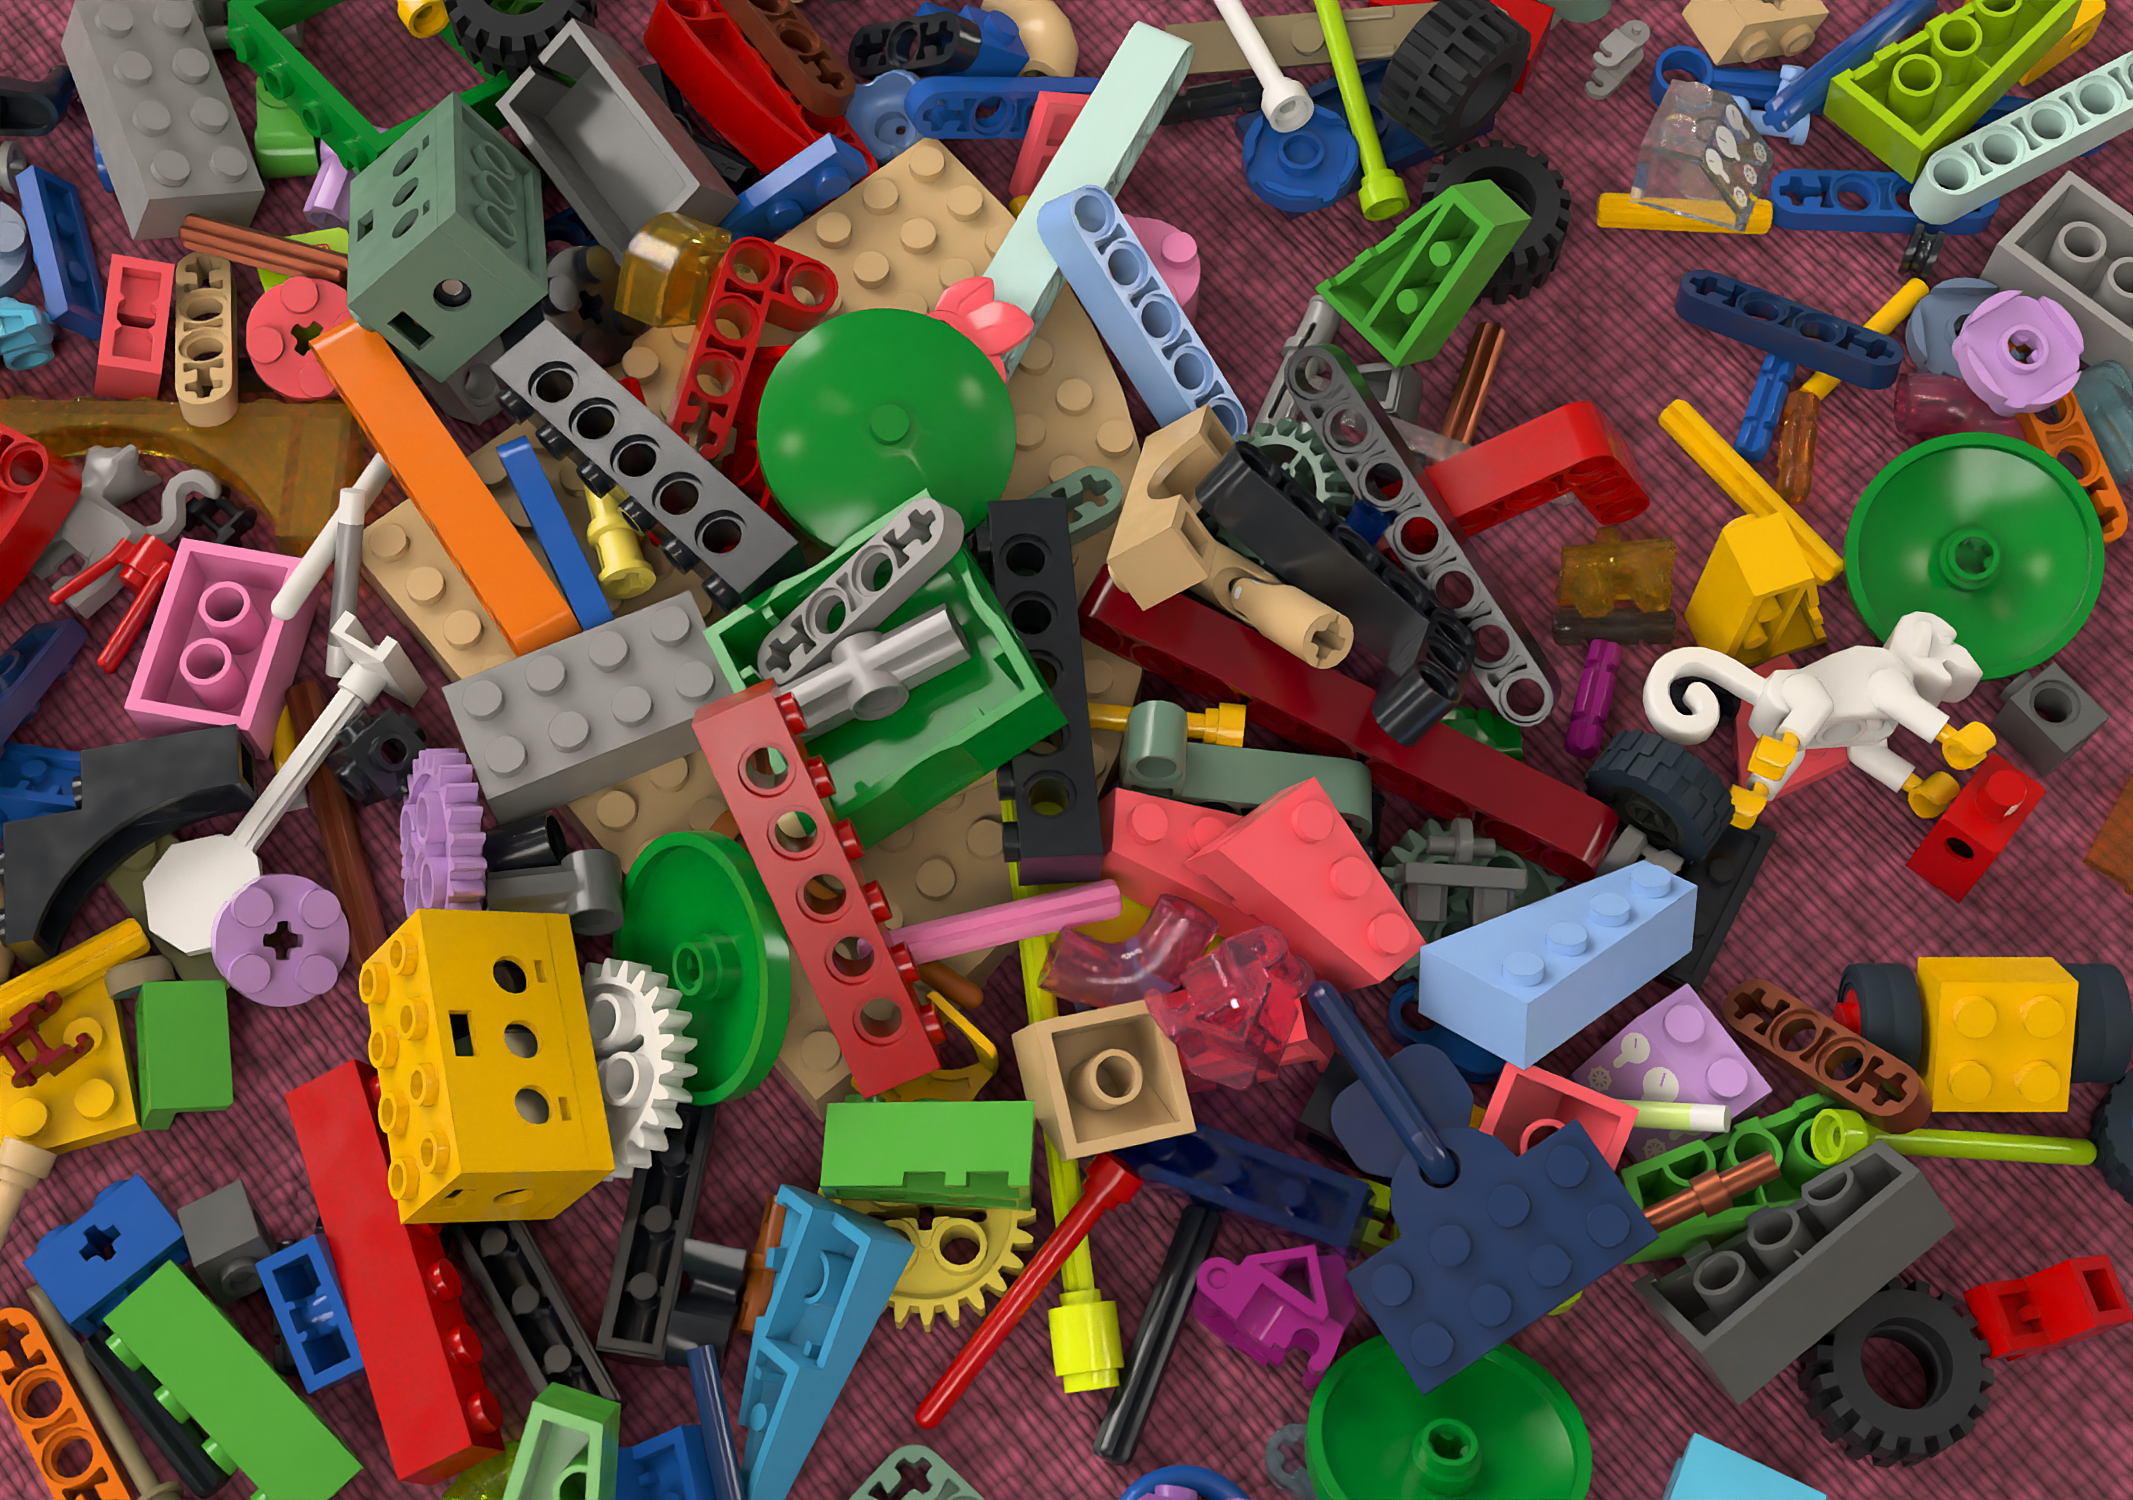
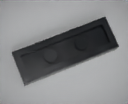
[1652,822,1777,994]

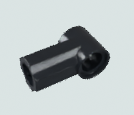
[483,812,575,872]

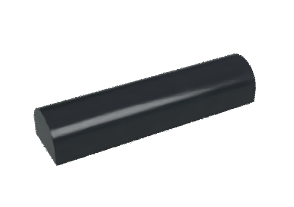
[595,1102,721,1367]
[446,1220,628,1413]

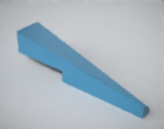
[738,1183,916,1500]

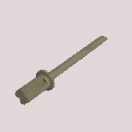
[25,1284,185,1500]

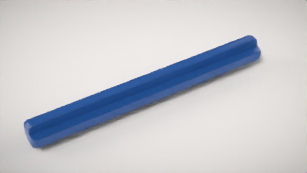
[1762,0,1938,133]

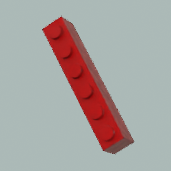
[284,1059,506,1486]

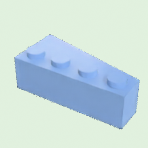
[1418,860,1698,1070]

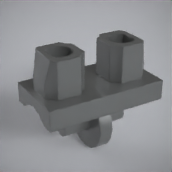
[1394,817,1526,925]

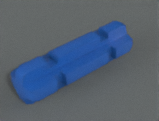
[1733,353,1797,463]

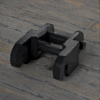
[174,484,258,548]

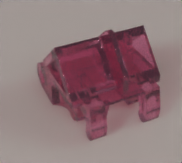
[1144,925,1315,1091]

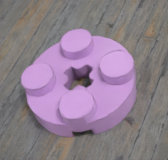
[1952,290,2084,417]
[211,874,350,1007]

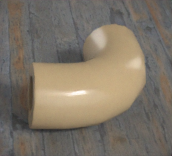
[980,0,1079,106]

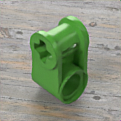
[254,76,322,180]

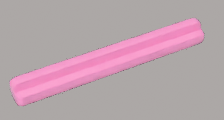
[857,879,1122,965]

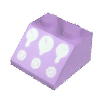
[1569,983,1773,1164]

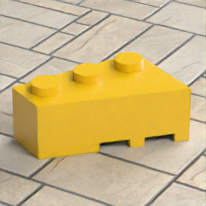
[1684,511,1827,668]

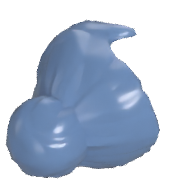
[845,69,959,168]

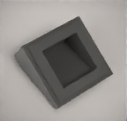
[1342,362,1423,432]

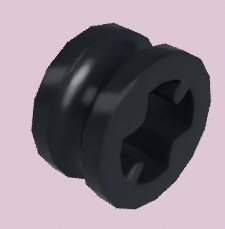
[1897,222,1946,283]

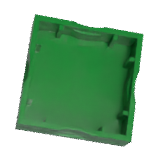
[702,489,1069,851]

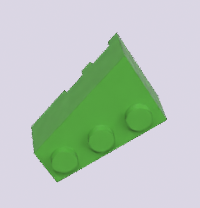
[1314,179,1532,368]

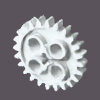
[580,958,698,1182]

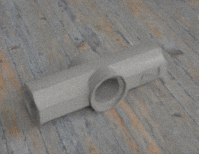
[779,603,972,744]

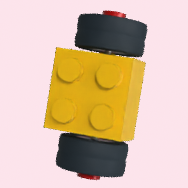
[1833,957,2133,1112]

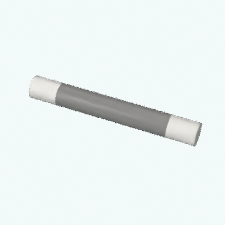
[325,488,367,678]

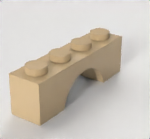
[1106,403,1235,611]

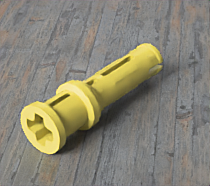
[581,434,656,599]

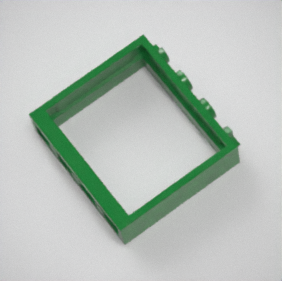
[226,0,547,175]

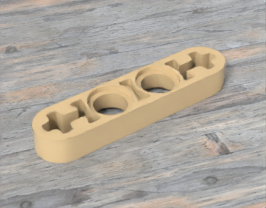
[175,251,238,427]

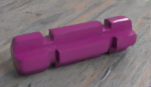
[1564,639,1623,759]

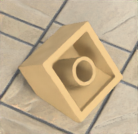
[1011,995,1196,1162]

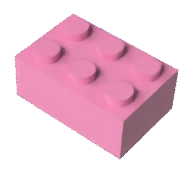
[124,538,321,761]

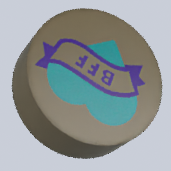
[104,955,177,1000]

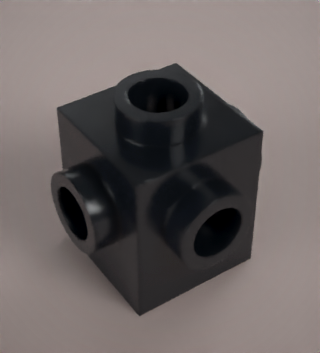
[324,707,428,806]

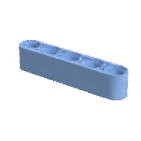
[1037,185,1248,443]

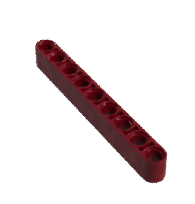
[1078,564,1619,882]

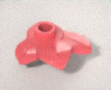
[924,276,1034,385]

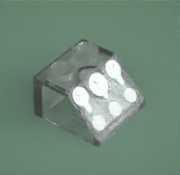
[1629,79,1776,233]

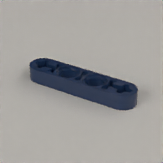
[1674,270,1904,390]

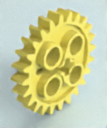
[818,1187,1036,1332]

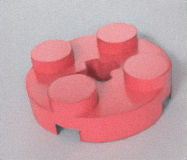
[246,276,352,401]

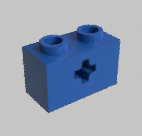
[22,1173,191,1338]
[255,1233,366,1394]

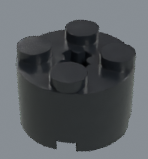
[500,245,648,369]

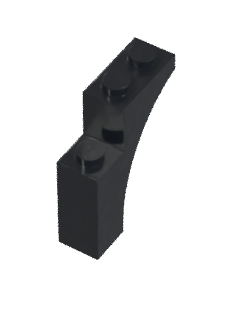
[0,724,258,968]

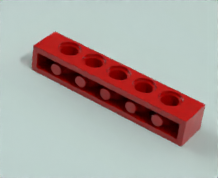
[691,677,948,1099]

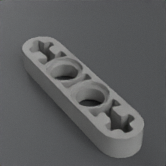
[757,497,964,687]

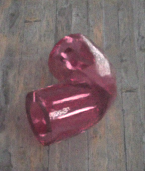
[1894,373,2028,443]
[1037,894,1220,1009]

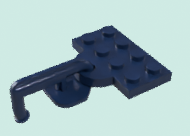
[1307,980,1660,1396]

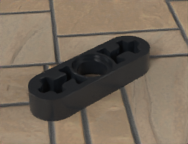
[848,12,981,81]

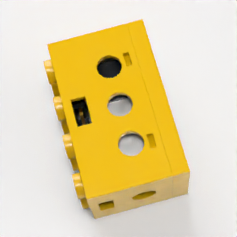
[359,908,616,1224]

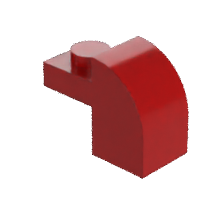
[1963,1254,2133,1362]

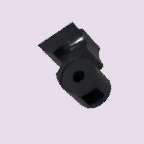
[665,1238,751,1378]

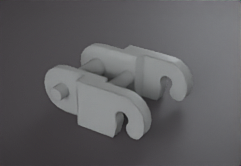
[1584,20,1650,100]

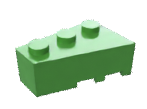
[820,1094,1037,1211]

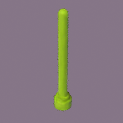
[1314,0,1410,221]
[1811,1109,2097,1165]

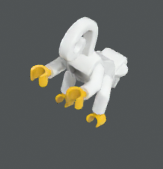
[1643,611,1996,830]

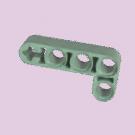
[1119,701,1372,843]

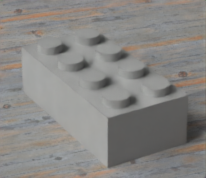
[61,0,265,241]
[1979,170,2133,397]
[441,590,734,826]

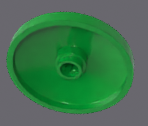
[757,308,1016,553]
[1843,432,2105,683]
[613,830,791,1106]
[1304,1334,1592,1500]

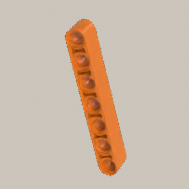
[308,317,582,658]

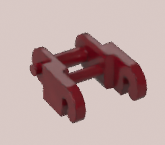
[0,991,95,1089]

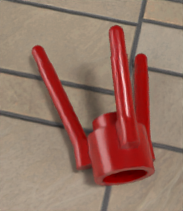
[49,534,176,674]

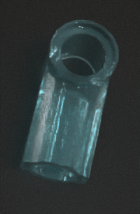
[2051,360,2133,485]

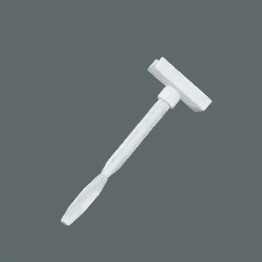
[143,610,428,957]

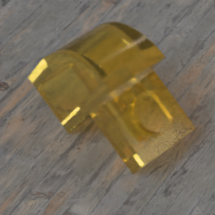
[614,211,751,329]

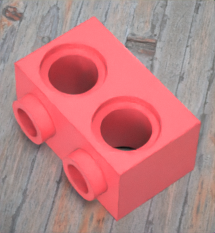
[94,254,175,403]

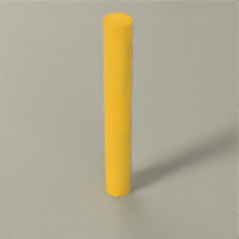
[1798,278,1929,407]

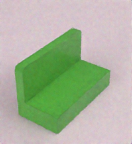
[134,980,233,1131]

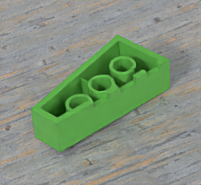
[102,1260,366,1500]

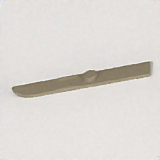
[1165,2,1508,77]

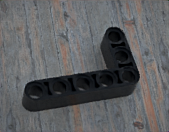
[1195,440,1477,747]

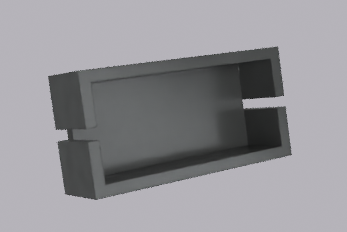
[495,18,740,286]

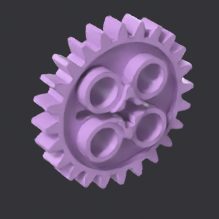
[400,748,487,918]

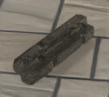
[1551,607,1677,646]

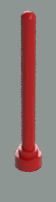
[914,1151,1145,1430]

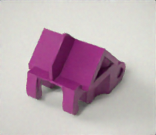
[1191,1244,1357,1390]

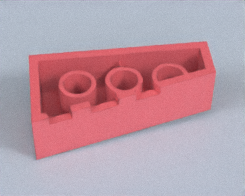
[1094,788,1325,983]

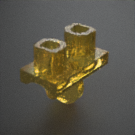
[1555,526,1677,618]

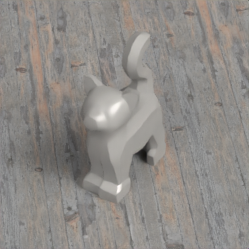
[31,444,221,620]

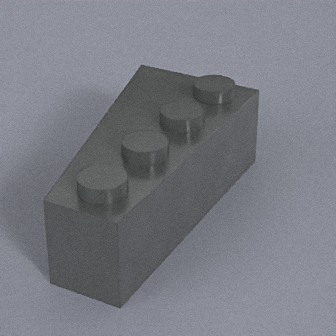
[1631,1140,1956,1406]

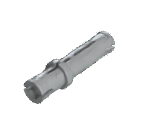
[1249,295,1344,437]

